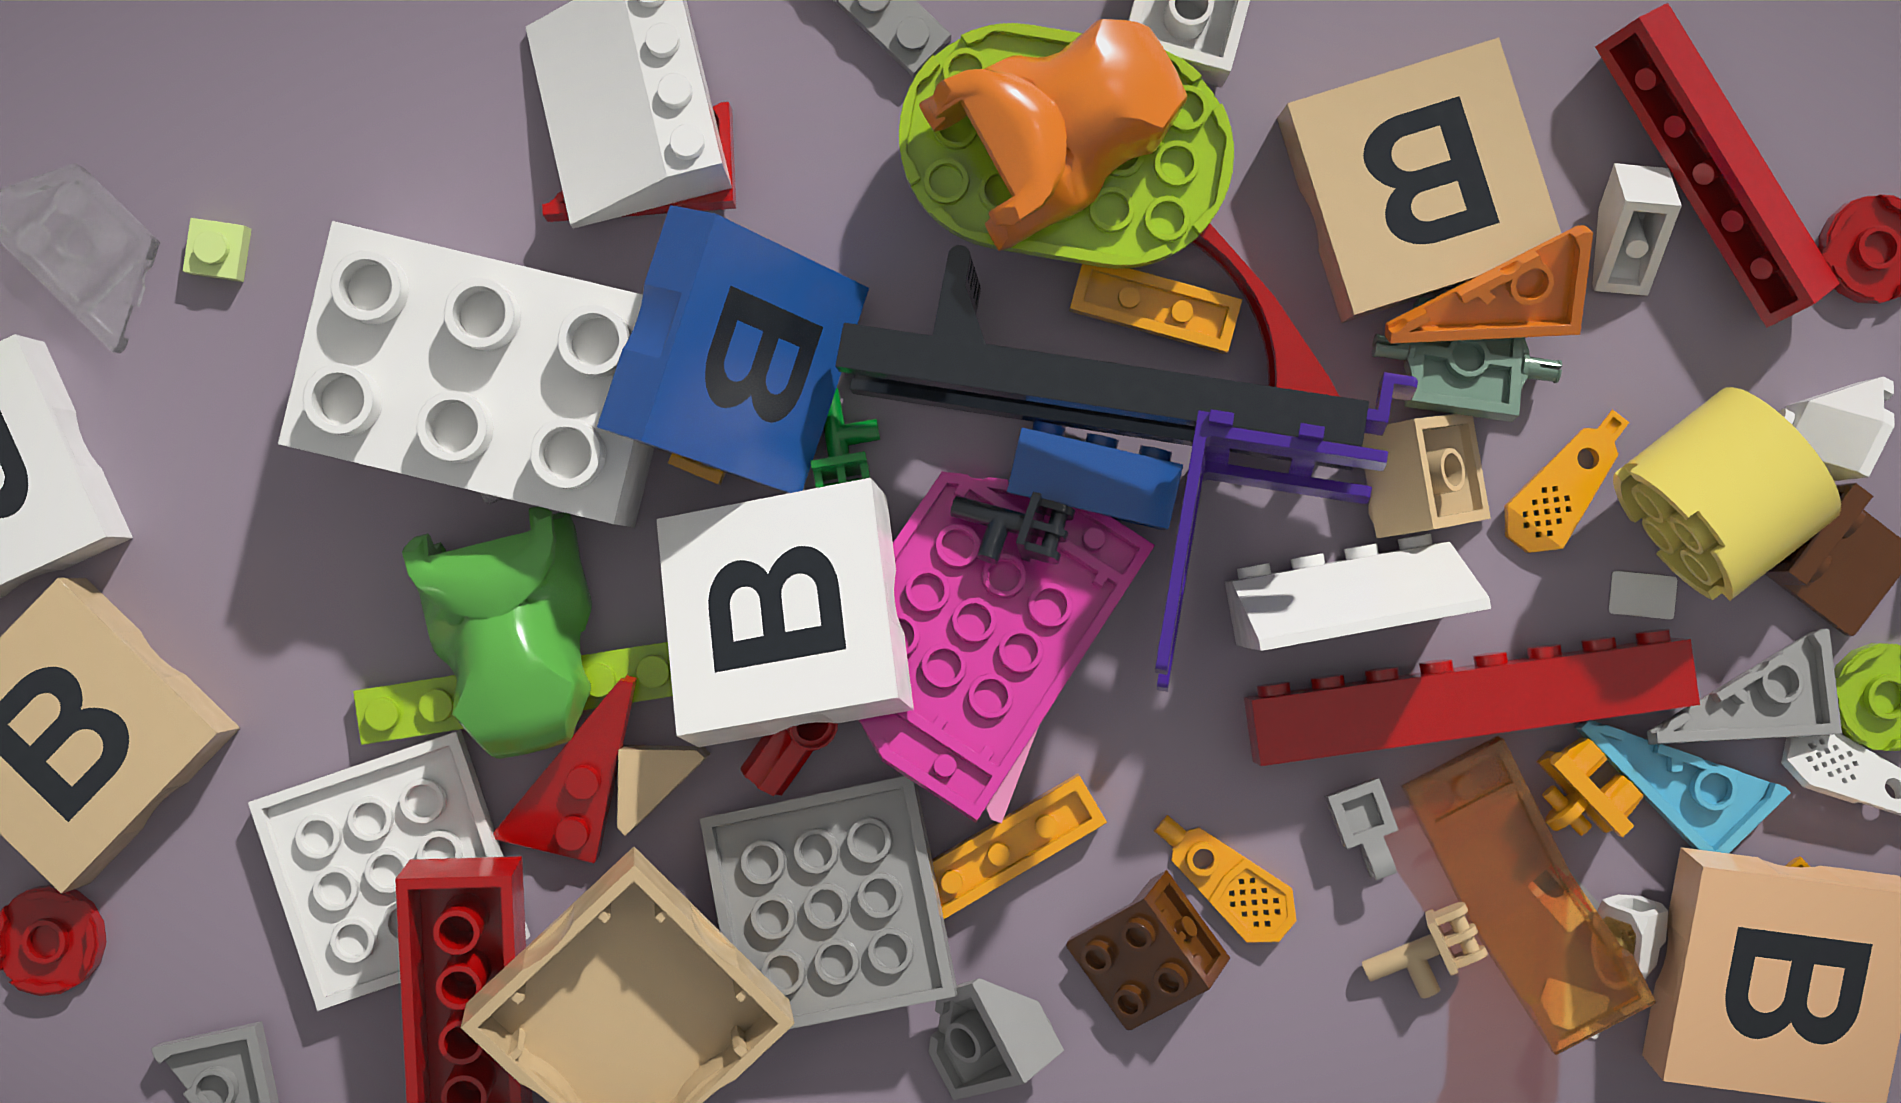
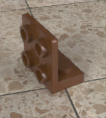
[1765,483,1901,636]
[1066,870,1230,1030]

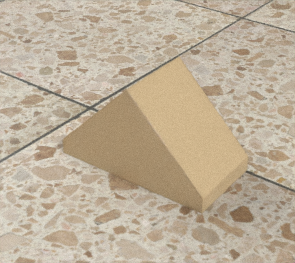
[617,745,711,836]

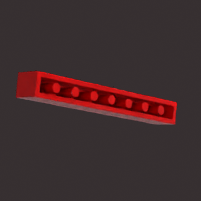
[1244,629,1700,766]

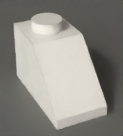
[1592,163,1682,296]

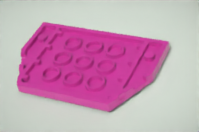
[858,471,1155,823]

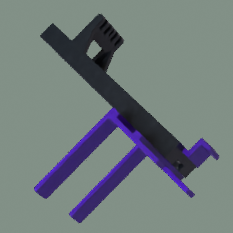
[835,245,1418,692]

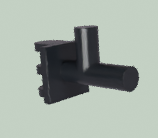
[950,491,1075,564]

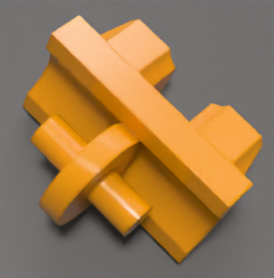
[1536,737,1644,837]

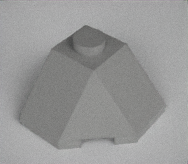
[929,978,1064,1100]

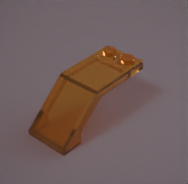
[1401,736,1656,1055]

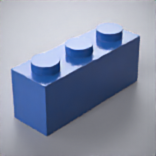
[1006,421,1184,530]

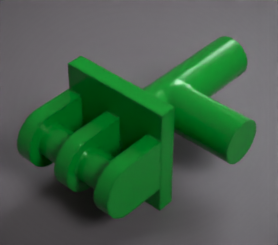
[811,388,881,488]

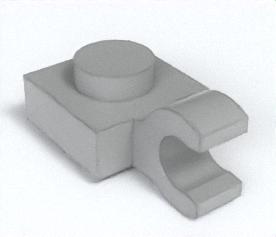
[1324,778,1399,880]

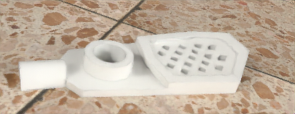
[1781,734,1901,816]

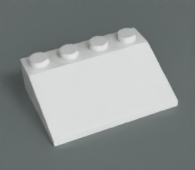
[526,0,732,229]
[1225,533,1491,651]

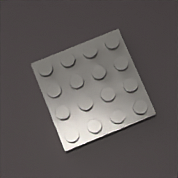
[700,776,958,1029]

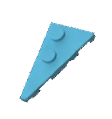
[1574,720,1791,853]

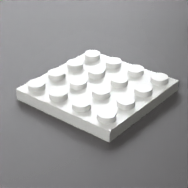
[248,730,530,1011]

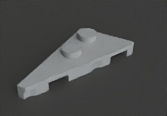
[1647,629,1842,745]
[151,1021,279,1103]

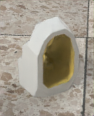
[1591,894,1668,991]

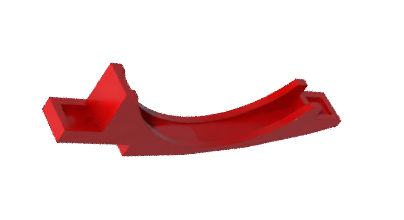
[1191,224,1340,397]

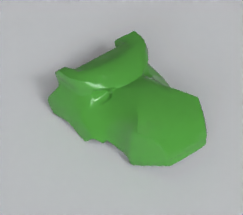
[402,506,592,759]

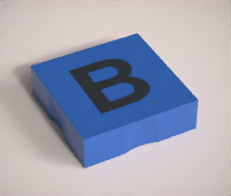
[597,205,869,493]

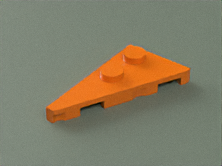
[1385,225,1593,344]

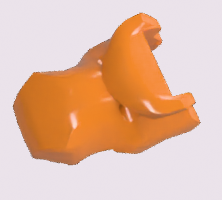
[919,19,1188,251]

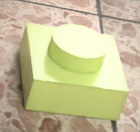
[183,218,252,282]

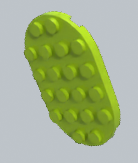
[899,23,1234,269]

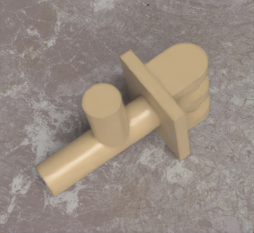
[1362,902,1488,998]

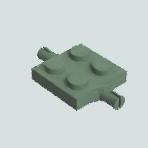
[1371,297,1562,422]

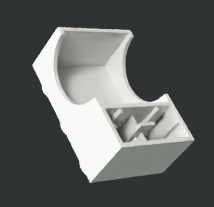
[278,221,654,528]

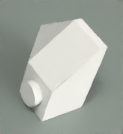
[1778,377,1894,481]

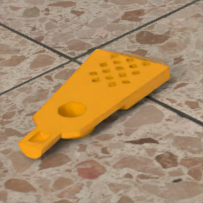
[1504,409,1630,553]
[1154,815,1297,942]

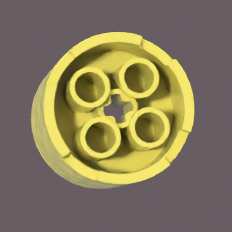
[1613,387,1841,601]

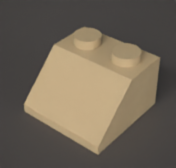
[1362,414,1491,539]

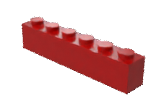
[1595,3,1840,328]

